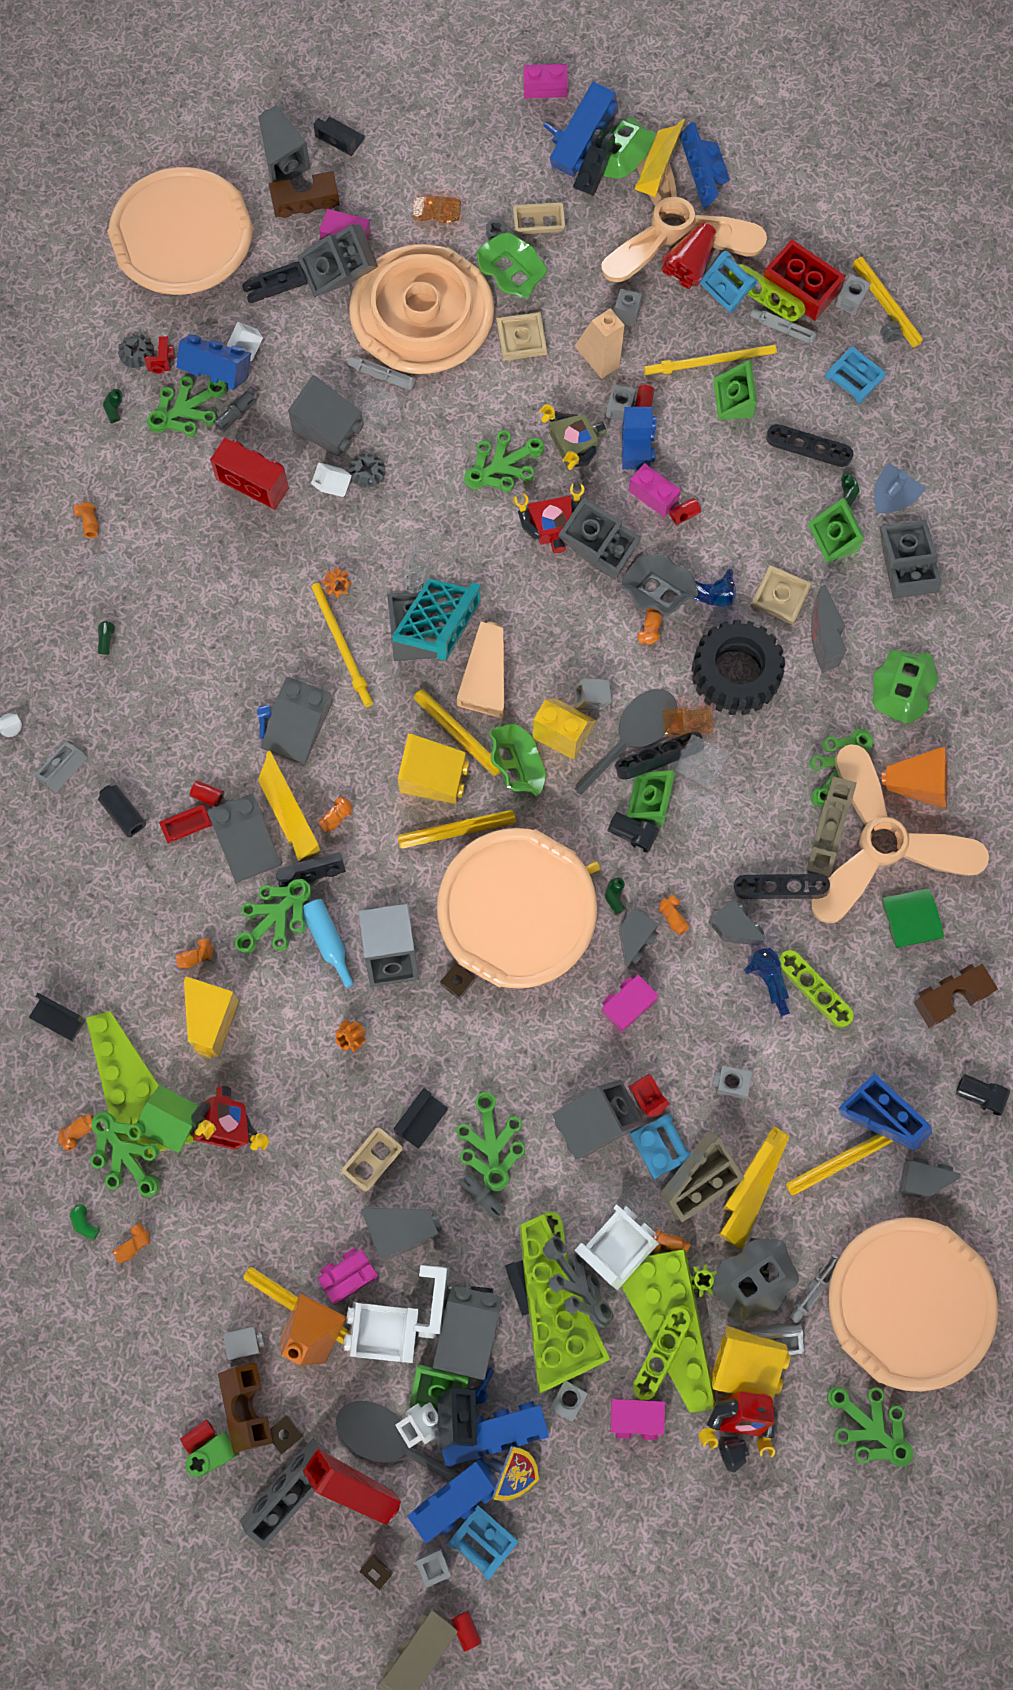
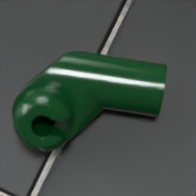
[841,473,860,507]

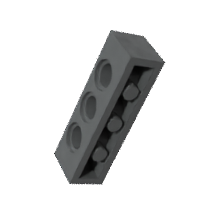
[240,1438,333,1549]

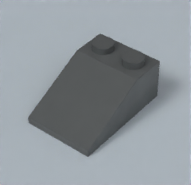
[387,590,439,661]
[261,677,333,765]
[207,793,281,883]

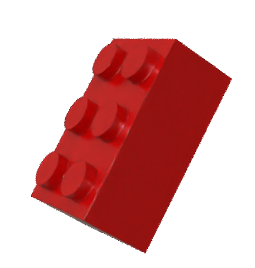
[763,239,846,321]
[210,437,289,510]

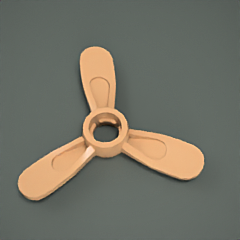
[602,146,767,282]
[811,744,989,923]

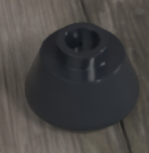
[718,1436,750,1473]

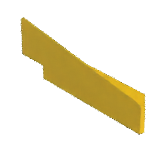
[635,119,685,197]
[258,750,321,862]
[718,1126,790,1250]

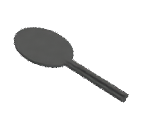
[574,690,677,795]
[336,1401,460,1481]

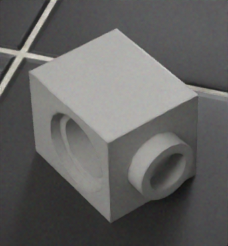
[836,274,871,315]
[614,289,642,327]
[606,384,636,422]
[573,678,613,710]
[712,1066,752,1099]
[223,1327,265,1361]
[549,1378,588,1422]
[416,1547,452,1588]

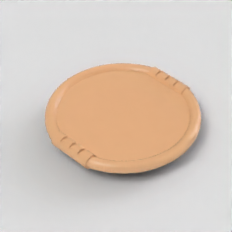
[107,167,254,295]
[349,244,494,374]
[437,828,597,989]
[829,1217,998,1391]

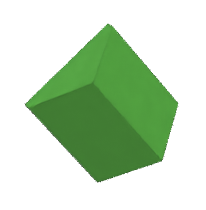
[713,360,757,420]
[808,498,865,563]
[627,770,675,827]
[134,1085,199,1154]
[409,1364,470,1413]

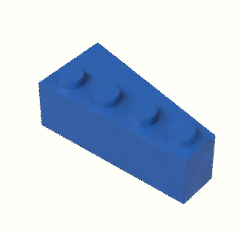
[549,81,618,177]
[438,1401,550,1467]

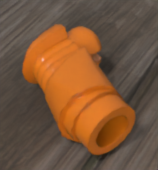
[74,501,100,538]
[637,608,663,645]
[317,797,353,833]
[659,895,690,936]
[175,938,215,969]
[58,1113,94,1151]
[112,1223,150,1264]
[652,1229,691,1254]

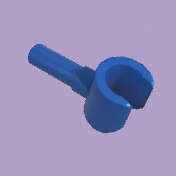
[544,122,564,145]
[257,704,272,739]
[470,1368,494,1404]

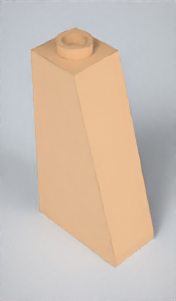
[575,308,624,379]
[457,622,504,718]

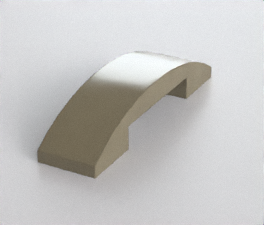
[806,776,857,876]

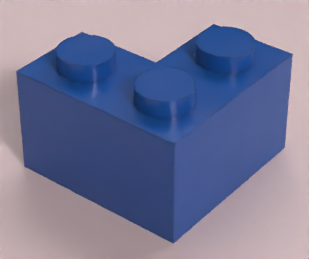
[622,407,657,470]

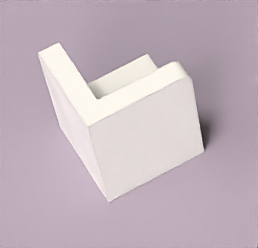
[227,322,263,361]
[311,462,352,497]

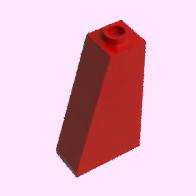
[303,1448,401,1525]

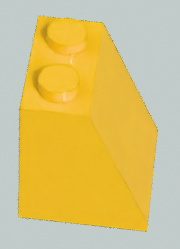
[532,698,597,760]
[398,733,470,804]
[184,976,239,1059]
[711,1326,791,1400]

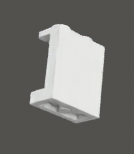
[575,1204,659,1290]
[413,1265,449,1338]
[343,1302,418,1363]

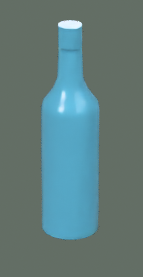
[303,899,354,988]

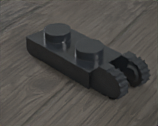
[573,129,616,196]
[242,261,308,303]
[276,852,346,887]

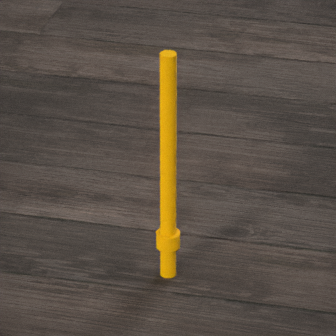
[643,344,777,375]
[311,583,373,707]

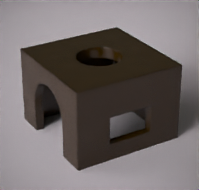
[440,963,475,1000]
[270,1415,304,1454]
[359,1554,393,1590]

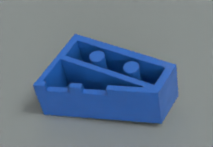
[176,334,251,390]
[839,1073,932,1151]
[407,1457,498,1543]

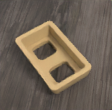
[513,202,565,235]
[342,1128,402,1191]

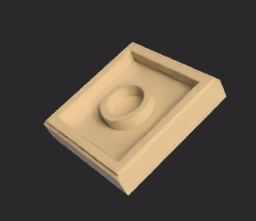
[496,312,547,361]
[750,565,812,625]

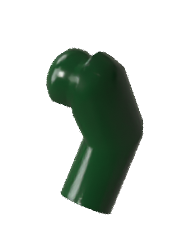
[103,389,123,424]
[98,621,115,655]
[604,877,626,915]

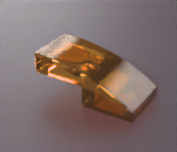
[412,196,461,223]
[663,708,713,735]

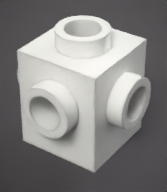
[395,1402,438,1448]

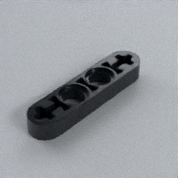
[766,424,854,467]
[615,732,704,780]
[734,874,830,899]

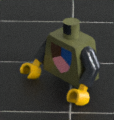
[539,404,607,470]

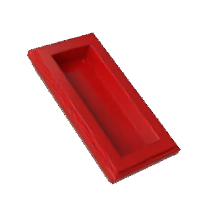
[159,804,213,844]

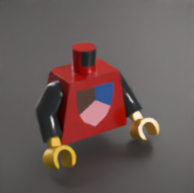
[513,483,584,554]
[191,1086,270,1151]
[698,1392,778,1457]

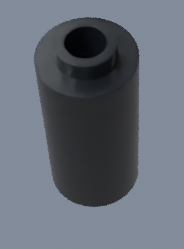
[98,785,147,837]

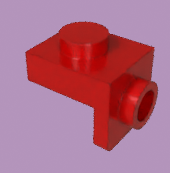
[145,336,175,374]
[628,1073,670,1117]

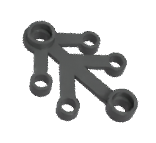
[543,1236,613,1327]

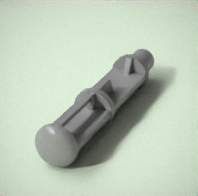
[750,308,817,344]
[348,357,415,391]
[788,1254,840,1324]

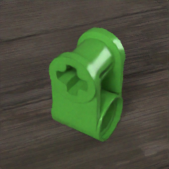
[185,1431,239,1477]

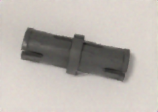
[214,391,256,433]
[459,1172,506,1220]

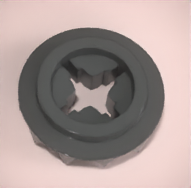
[118,334,154,368]
[349,452,385,488]

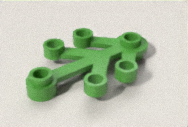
[147,376,227,437]
[464,430,544,493]
[809,729,873,807]
[235,879,311,954]
[456,1092,525,1191]
[90,1112,161,1197]
[827,1387,913,1467]

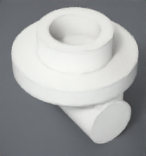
[0,713,22,737]

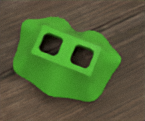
[600,116,655,179]
[476,233,547,298]
[872,650,938,723]
[489,724,546,796]

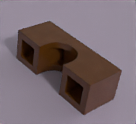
[268,171,340,218]
[913,964,998,1028]
[218,1363,273,1454]

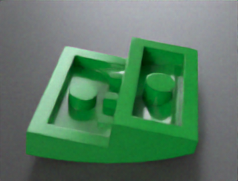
[882,888,944,948]

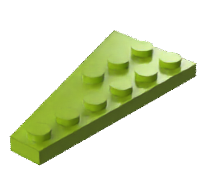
[86,1011,195,1163]
[519,1214,610,1394]
[621,1249,716,1413]

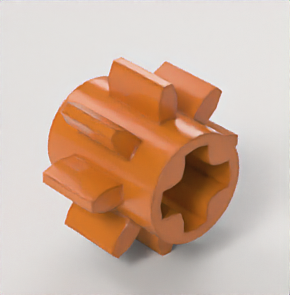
[321,567,352,598]
[335,1020,366,1052]

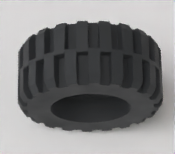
[691,620,785,715]

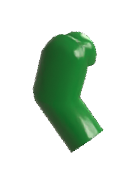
[69,1204,100,1241]

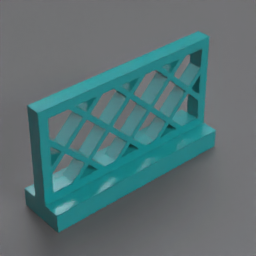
[392,578,481,661]

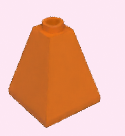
[882,747,948,808]
[280,1294,347,1366]

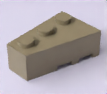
[660,1130,745,1223]
[376,1611,458,1690]

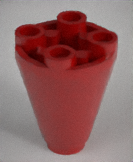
[661,222,717,289]

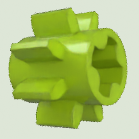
[691,1264,717,1297]

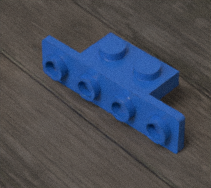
[680,122,730,208]

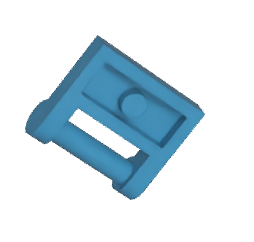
[700,251,758,312]
[825,346,887,404]
[630,1113,691,1180]
[447,1505,519,1580]

